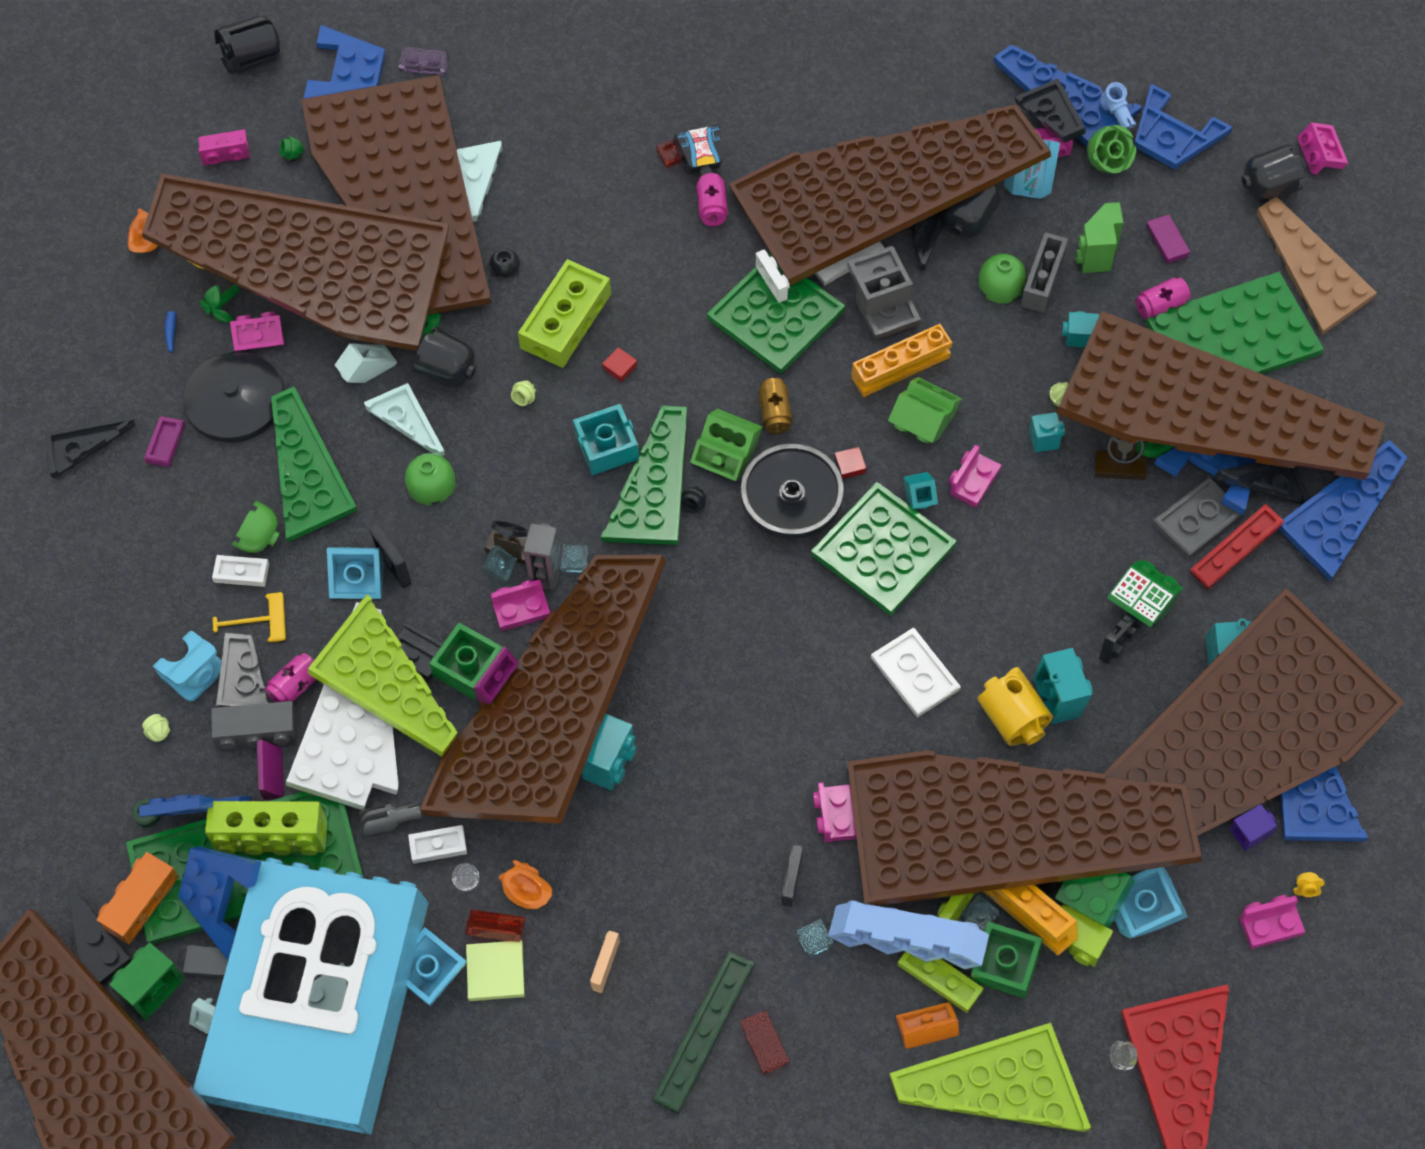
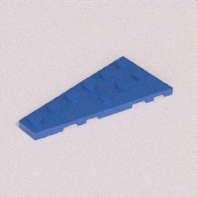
[993,45,1142,147]
[1278,440,1407,582]
[1280,766,1368,842]

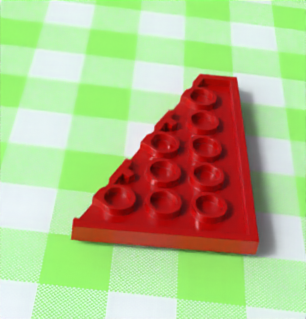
[1121,984,1229,1149]

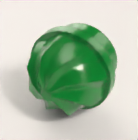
[280,137,303,161]

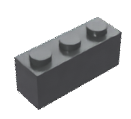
[1021,232,1068,313]
[524,523,562,591]
[212,701,297,750]

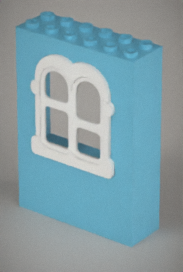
[193,858,429,1135]

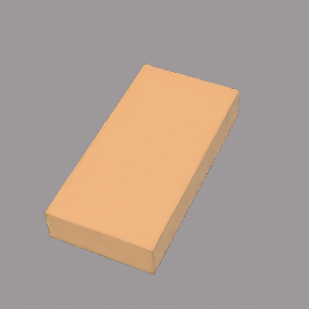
[590,931,620,993]

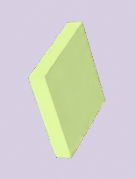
[466,940,525,1001]

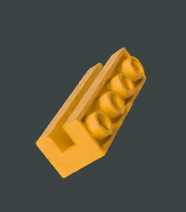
[852,324,952,397]
[984,885,1078,955]

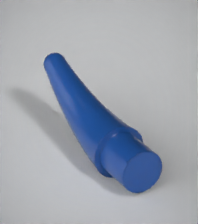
[164,311,177,352]

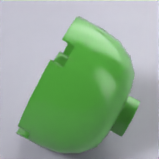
[1087,125,1136,174]
[978,254,1027,303]
[405,453,456,505]
[232,500,280,553]

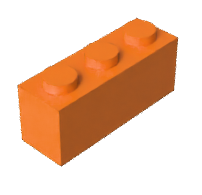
[96,852,179,945]

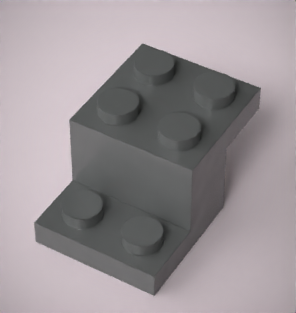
[847,246,921,341]

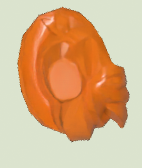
[128,209,158,253]
[499,860,552,909]

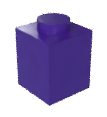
[1229,804,1277,852]

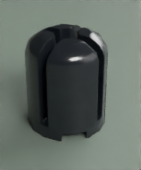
[214,15,280,73]

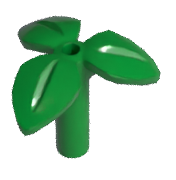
[199,285,240,323]

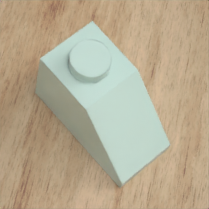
[335,343,397,383]

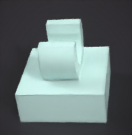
[189,998,216,1034]

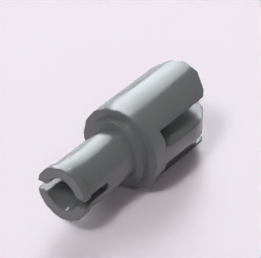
[359,802,422,836]

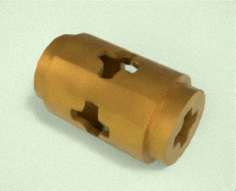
[758,378,793,434]

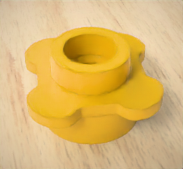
[1293,872,1324,897]

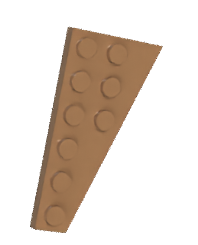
[1257,197,1377,336]

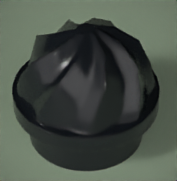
[681,486,706,513]

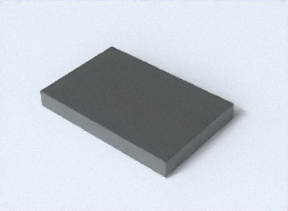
[1153,477,1244,559]

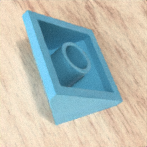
[327,548,384,599]
[406,927,467,1006]

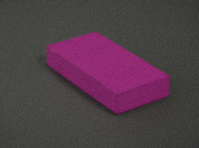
[1146,214,1190,264]
[144,416,185,467]

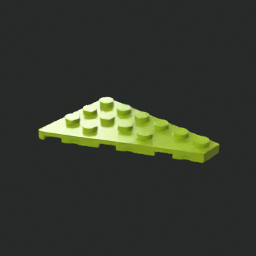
[308,595,457,757]
[889,1023,1091,1132]

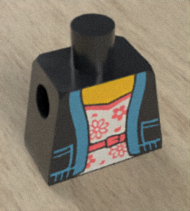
[673,124,722,177]

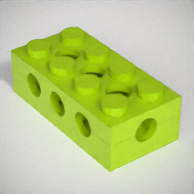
[518,259,611,368]
[205,801,328,856]

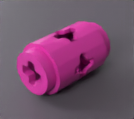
[696,173,728,226]
[1135,277,1191,320]
[264,653,317,703]

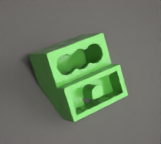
[1075,202,1123,273]
[888,377,962,443]
[690,408,763,481]

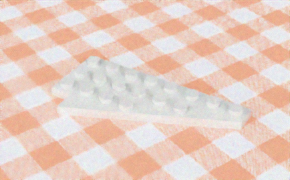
[286,602,398,810]

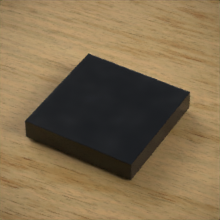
[370,523,412,588]

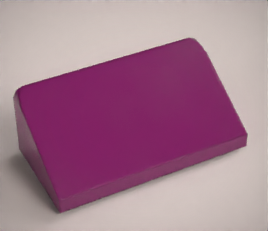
[474,647,519,704]
[257,740,284,800]

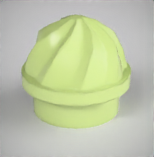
[511,381,536,406]
[1050,382,1068,407]
[142,714,170,742]

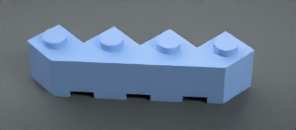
[828,901,989,969]

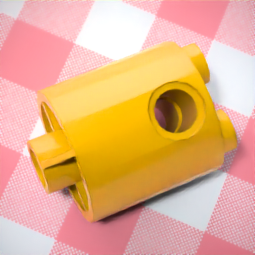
[977,667,1053,746]

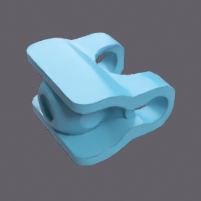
[153,631,222,702]

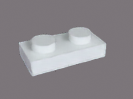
[756,249,790,303]
[212,555,269,587]
[408,825,467,864]

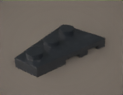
[1015,79,1086,143]

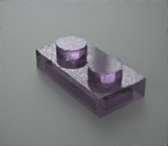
[398,46,449,75]

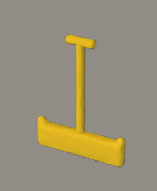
[213,592,286,643]

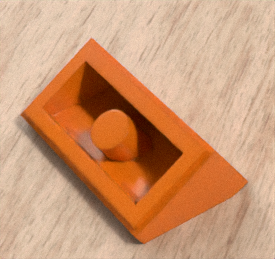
[896,1002,959,1049]

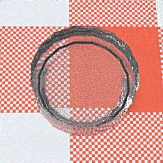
[452,863,480,892]
[1110,1041,1137,1070]

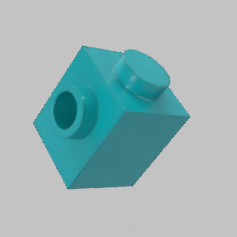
[1062,311,1099,347]
[1029,412,1065,453]
[903,472,938,509]

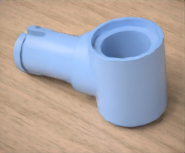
[1100,82,1136,130]

